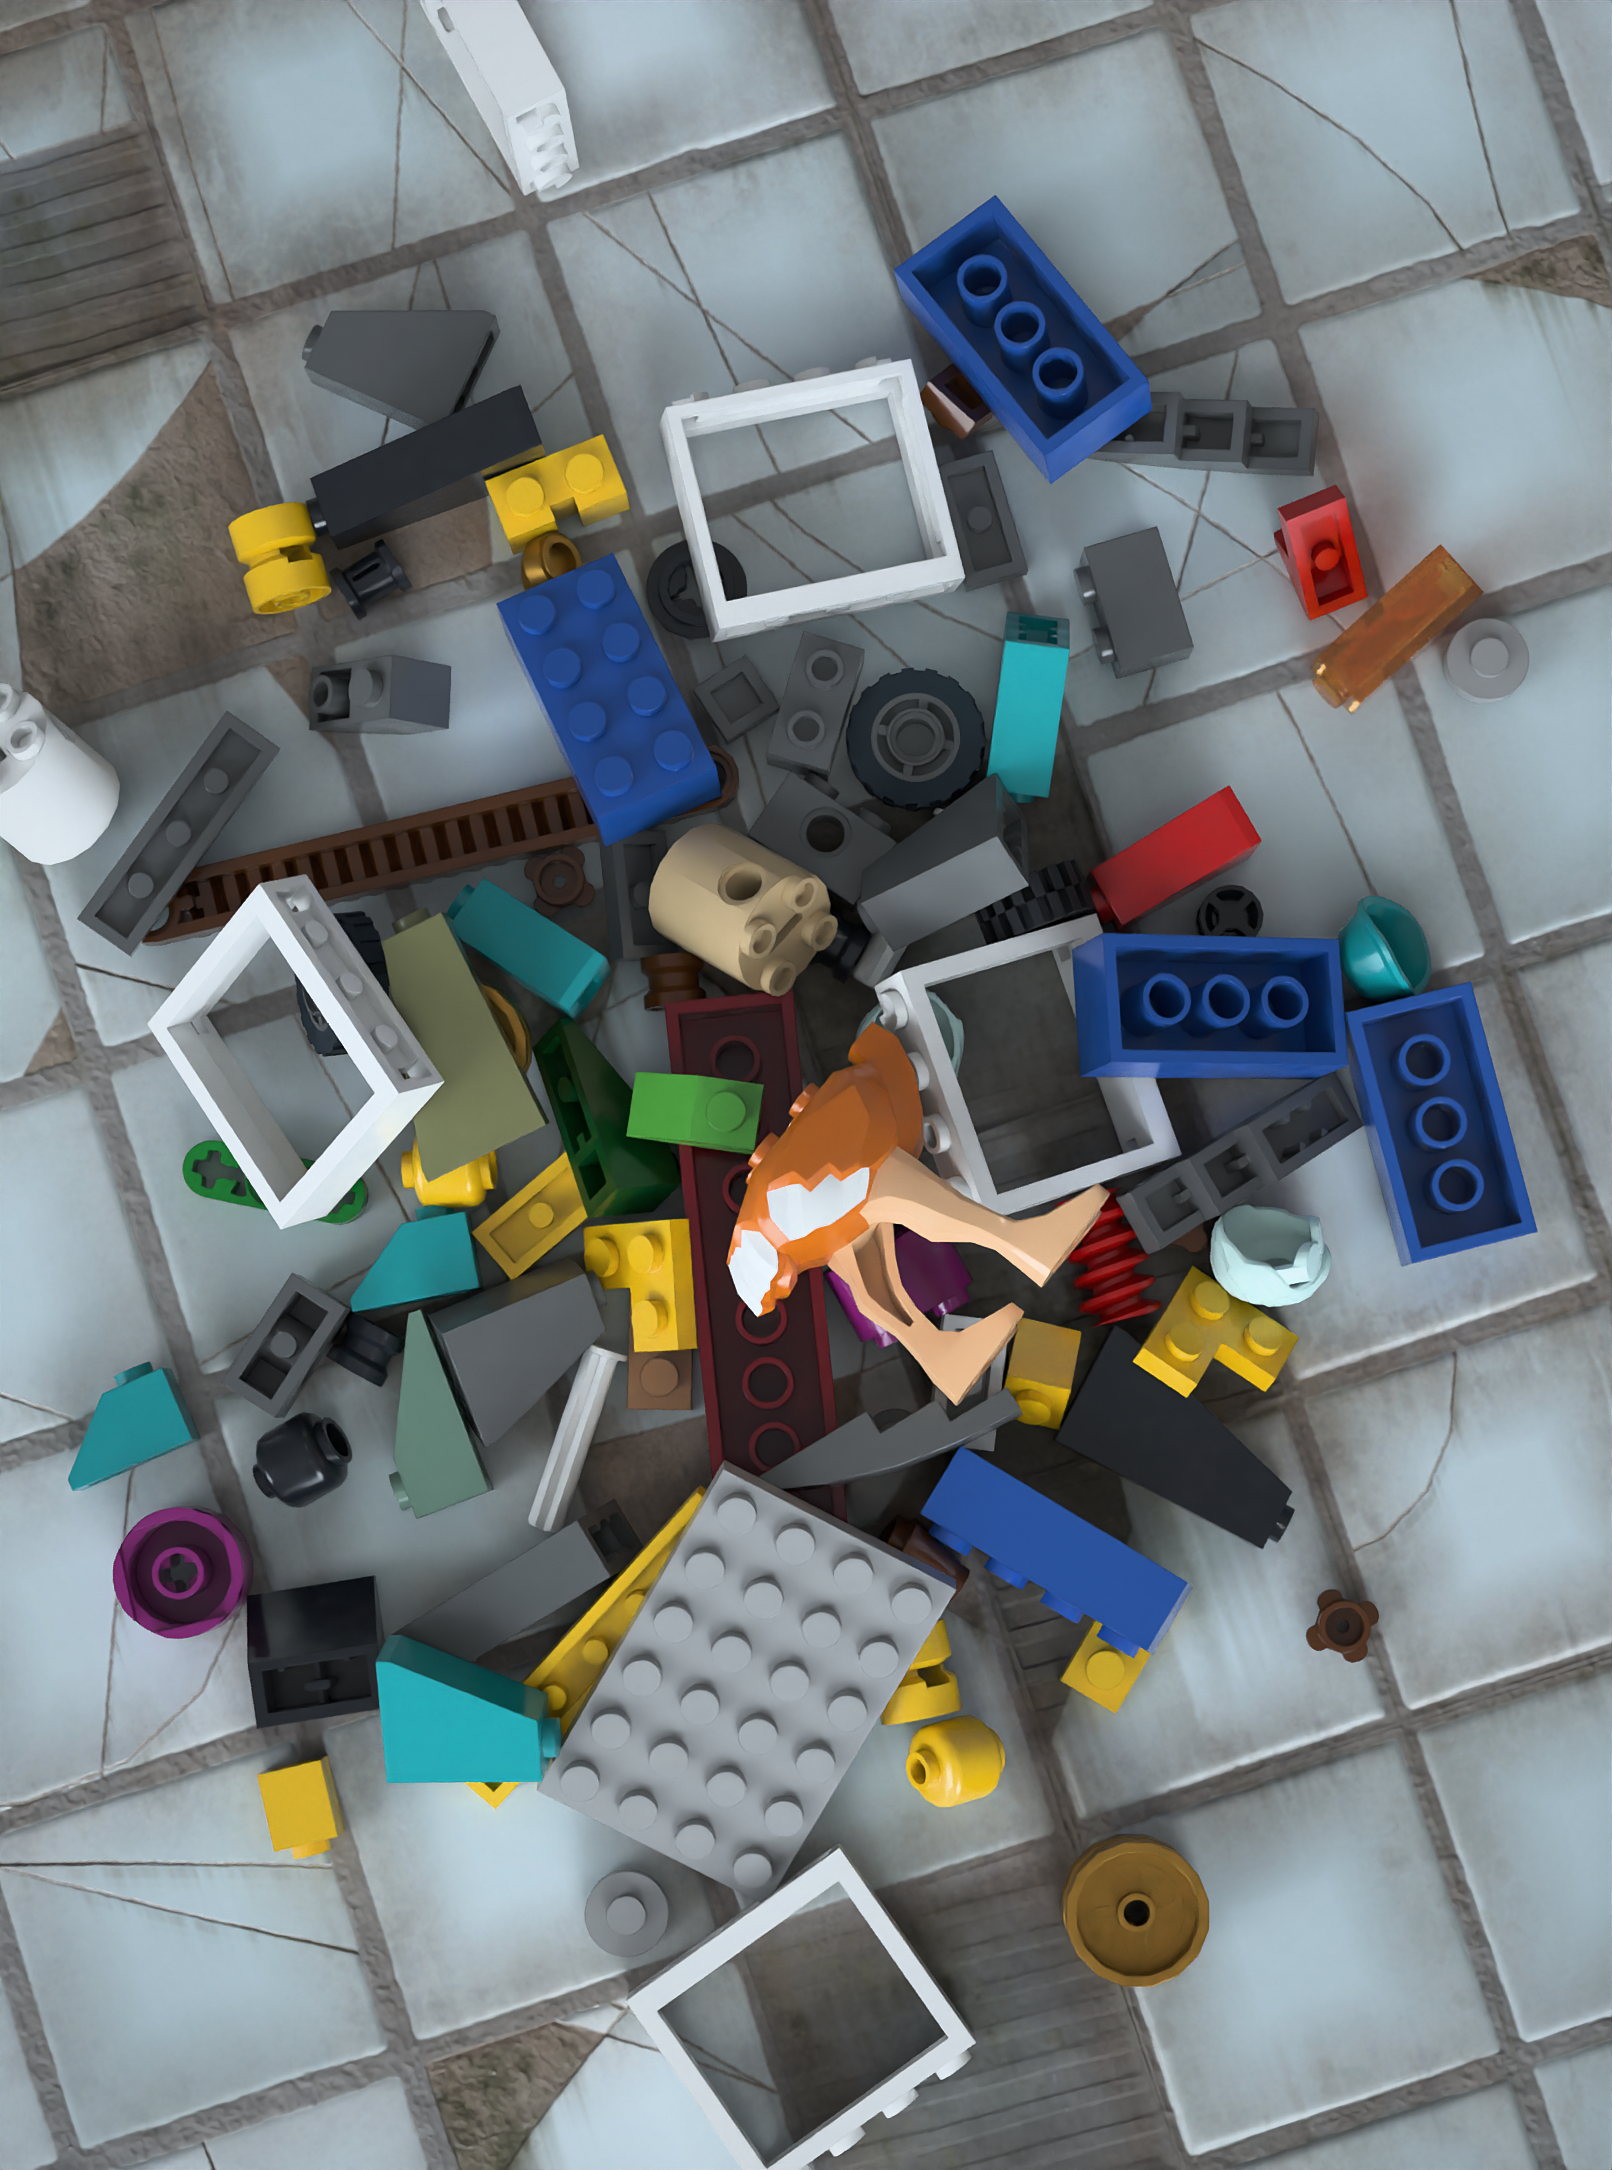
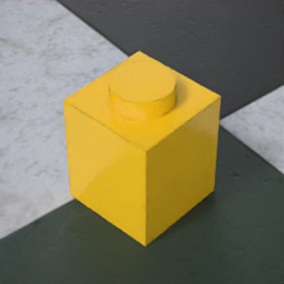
[1001,1317,1082,1430]
[257,1755,345,1859]

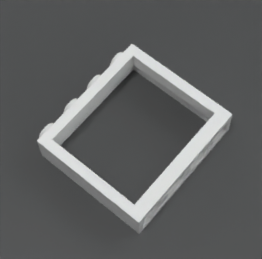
[418,0,579,196]
[659,356,965,643]
[148,874,445,1229]
[874,913,1182,1216]
[626,1842,976,2170]

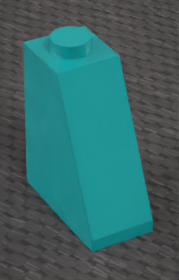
[986,611,1070,803]
[447,877,612,1023]
[376,1635,561,1783]

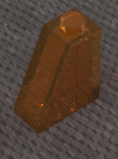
[1310,544,1484,715]

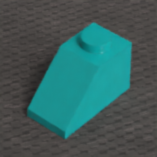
[350,1205,484,1314]
[68,1362,201,1491]

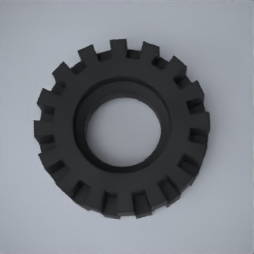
[974,859,1096,945]

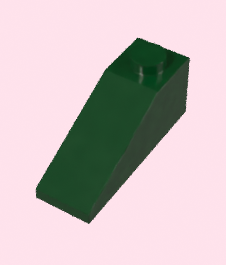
[532,1017,682,1218]

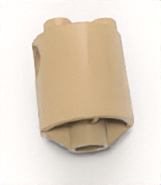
[648,822,838,997]

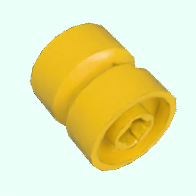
[228,502,332,615]
[880,1618,963,1725]

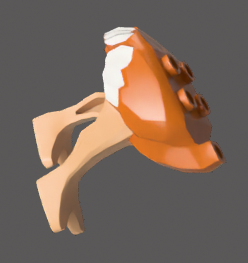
[726,1022,1110,1406]

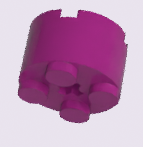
[823,1224,973,1349]
[113,1506,254,1639]

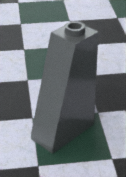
[391,1499,643,1662]

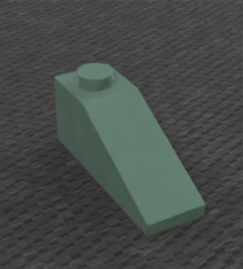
[389,1309,494,1519]

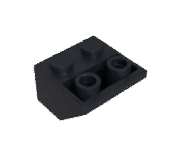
[247,1575,385,1729]

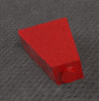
[1086,785,1262,933]

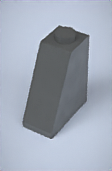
[302,310,500,430]
[857,773,1029,952]
[428,1255,607,1447]

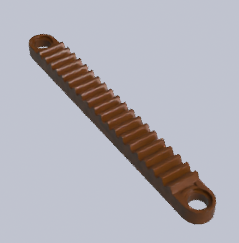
[141,745,739,946]

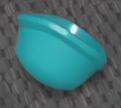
[1337,896,1431,1001]

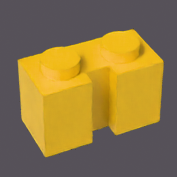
[485,434,630,555]

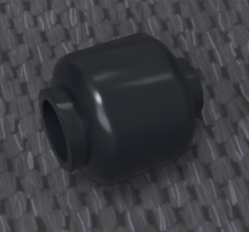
[252,1412,352,1508]

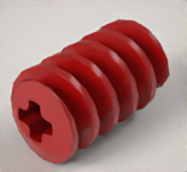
[1054,1187,1162,1328]

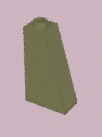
[382,907,550,1183]

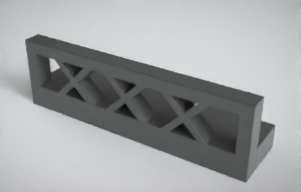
[77,711,280,957]

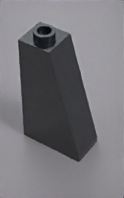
[306,385,546,550]
[1052,1325,1295,1549]

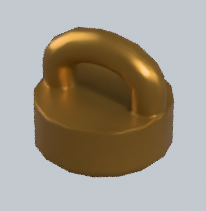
[521,532,583,591]

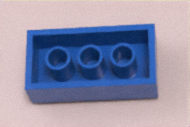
[894,195,1153,484]
[496,553,722,847]
[1072,933,1348,1080]
[1345,981,1538,1267]
[920,1446,1193,1658]

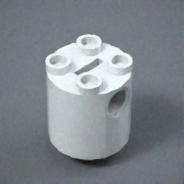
[0,683,120,865]

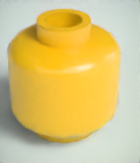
[401,1137,498,1208]
[906,1715,1005,1807]

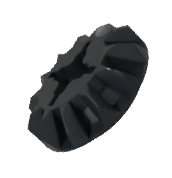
[646,540,747,641]

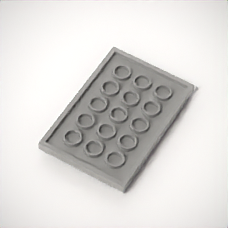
[537,1460,956,1903]

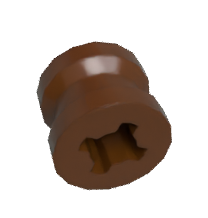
[640,952,707,1012]

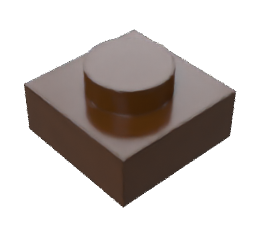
[920,363,994,440]

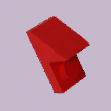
[1274,485,1368,621]

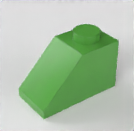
[626,1072,764,1155]

